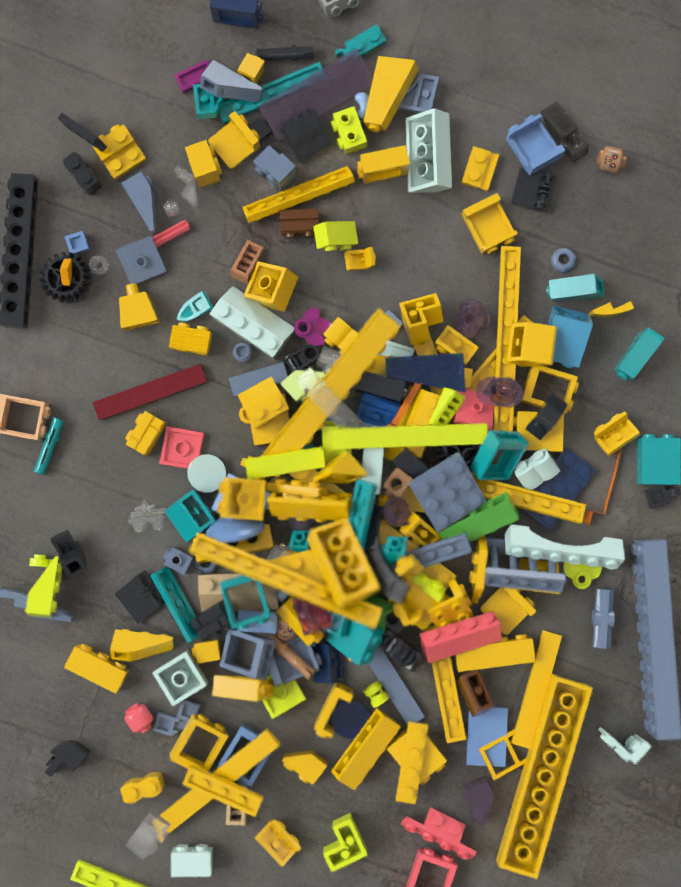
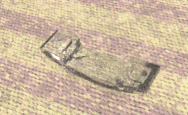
[296,367,364,428]

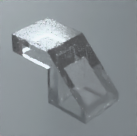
[174,165,200,210]

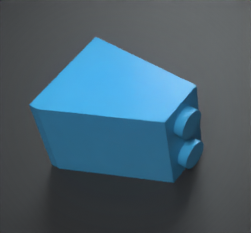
[548,305,593,368]

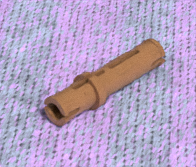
[267,633,316,680]

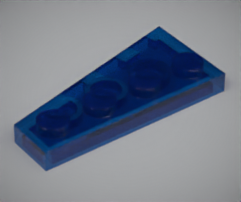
[385,353,466,393]

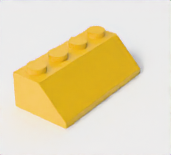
[383,386,440,461]
[267,492,353,522]
[307,518,380,610]

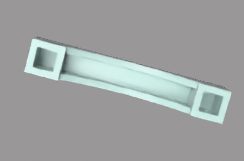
[505,524,625,569]

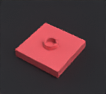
[454,387,494,432]

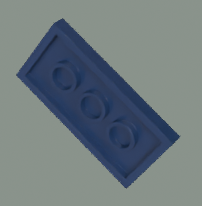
[520,447,596,531]

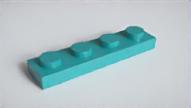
[150,566,199,643]

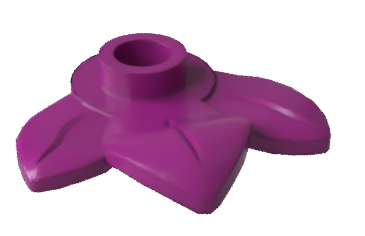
[294,308,332,346]

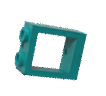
[470,430,529,481]
[219,575,272,631]

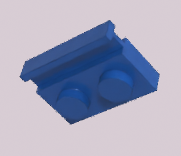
[355,393,400,427]

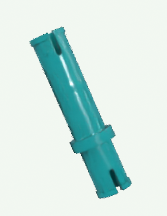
[33,417,65,475]

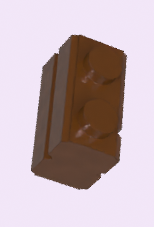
[280,208,319,239]
[457,669,495,717]

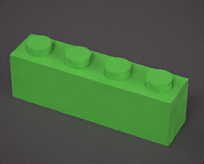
[438,492,519,542]

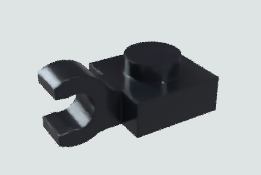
[644,485,681,509]

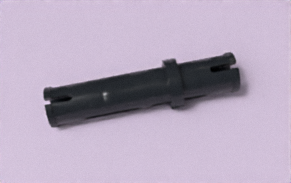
[256,45,314,61]

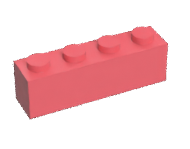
[420,611,502,663]

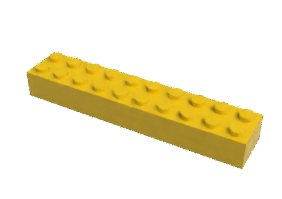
[496,674,593,879]

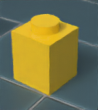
[237,53,264,84]
[192,638,222,664]

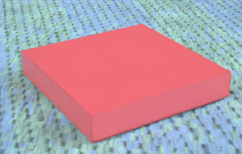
[159,426,205,469]

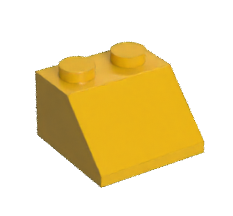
[244,261,298,312]
[238,377,290,429]

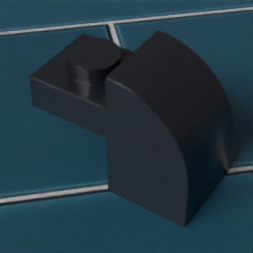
[525,393,568,441]
[51,530,88,578]
[44,740,91,777]

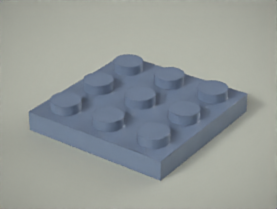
[408,452,487,533]

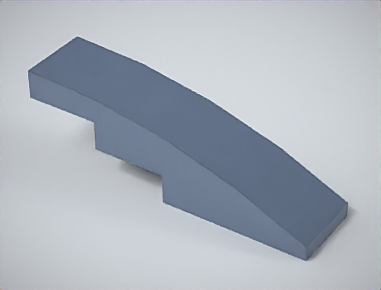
[0,587,75,622]

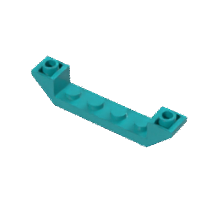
[289,530,408,565]

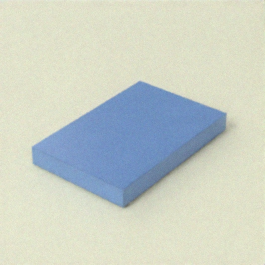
[466,707,508,767]

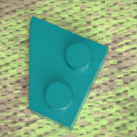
[193,84,225,120]

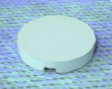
[187,454,226,493]

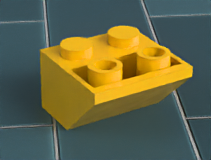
[507,322,557,367]

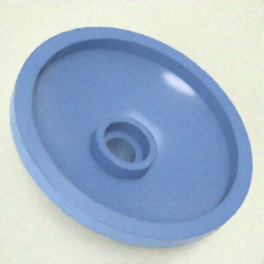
[206,517,265,542]

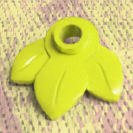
[563,562,602,589]

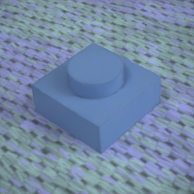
[64,231,90,255]

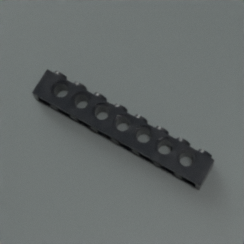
[0,173,39,329]

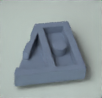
[397,74,440,114]

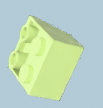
[281,370,325,404]

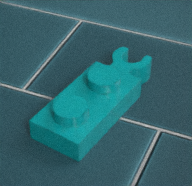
[335,24,386,65]

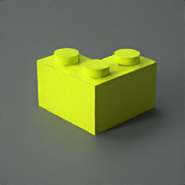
[323,813,367,872]

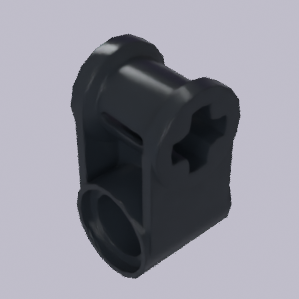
[282,344,320,374]

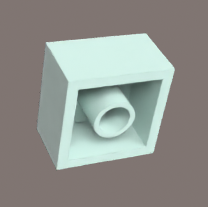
[153,649,209,706]

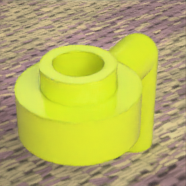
[29,554,62,583]

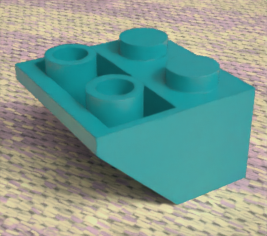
[164,489,217,543]

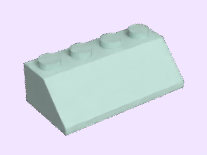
[406,108,452,193]
[210,286,294,360]

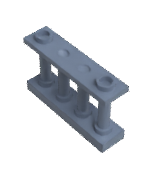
[484,538,566,593]

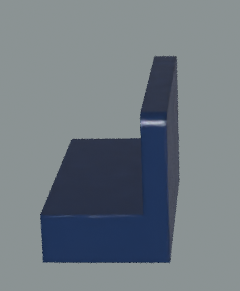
[313,643,344,684]

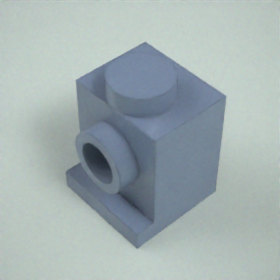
[163,547,195,575]

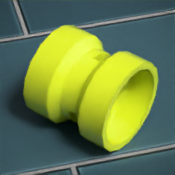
[363,681,389,708]

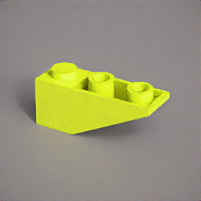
[26,556,63,618]

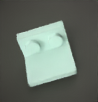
[598,727,651,764]

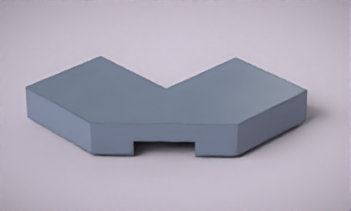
[152,699,201,736]

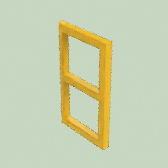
[479,729,526,780]

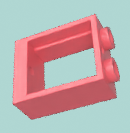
[406,848,457,887]

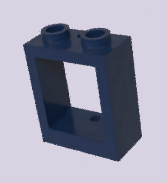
[209,0,263,29]

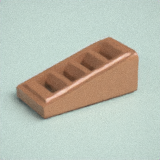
[230,240,264,284]

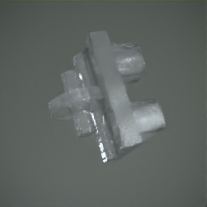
[128,500,165,533]

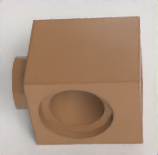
[382,467,412,499]

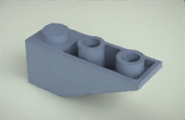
[200,60,263,102]

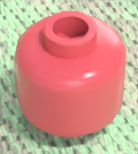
[124,703,153,733]

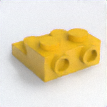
[93,124,146,180]
[217,477,266,520]

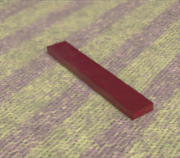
[93,364,207,420]

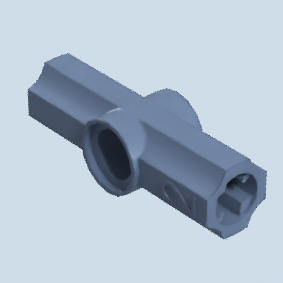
[592,588,615,649]

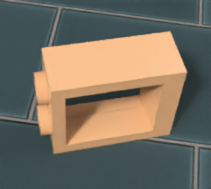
[0,394,51,441]

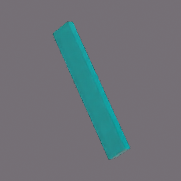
[219,62,327,124]

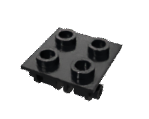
[511,167,557,213]
[115,570,165,624]

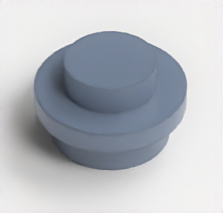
[233,343,252,362]

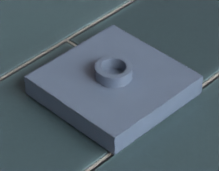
[115,235,167,284]

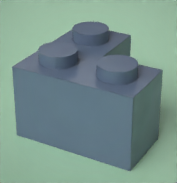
[253,145,297,192]

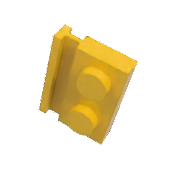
[461,146,499,192]

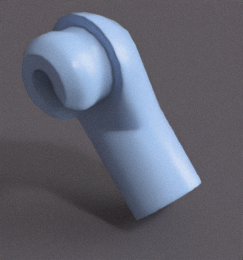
[355,92,369,121]

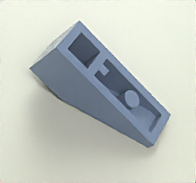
[122,172,157,236]

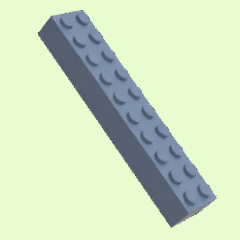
[631,539,681,740]

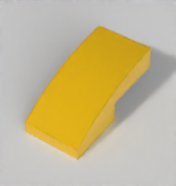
[589,301,634,318]

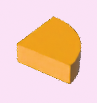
[60,259,72,286]

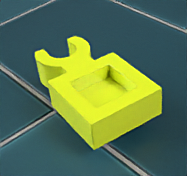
[412,571,446,602]

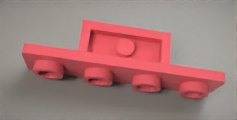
[401,808,476,860]

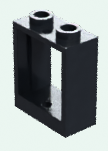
[355,370,408,403]

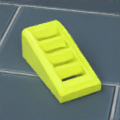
[429,387,466,425]

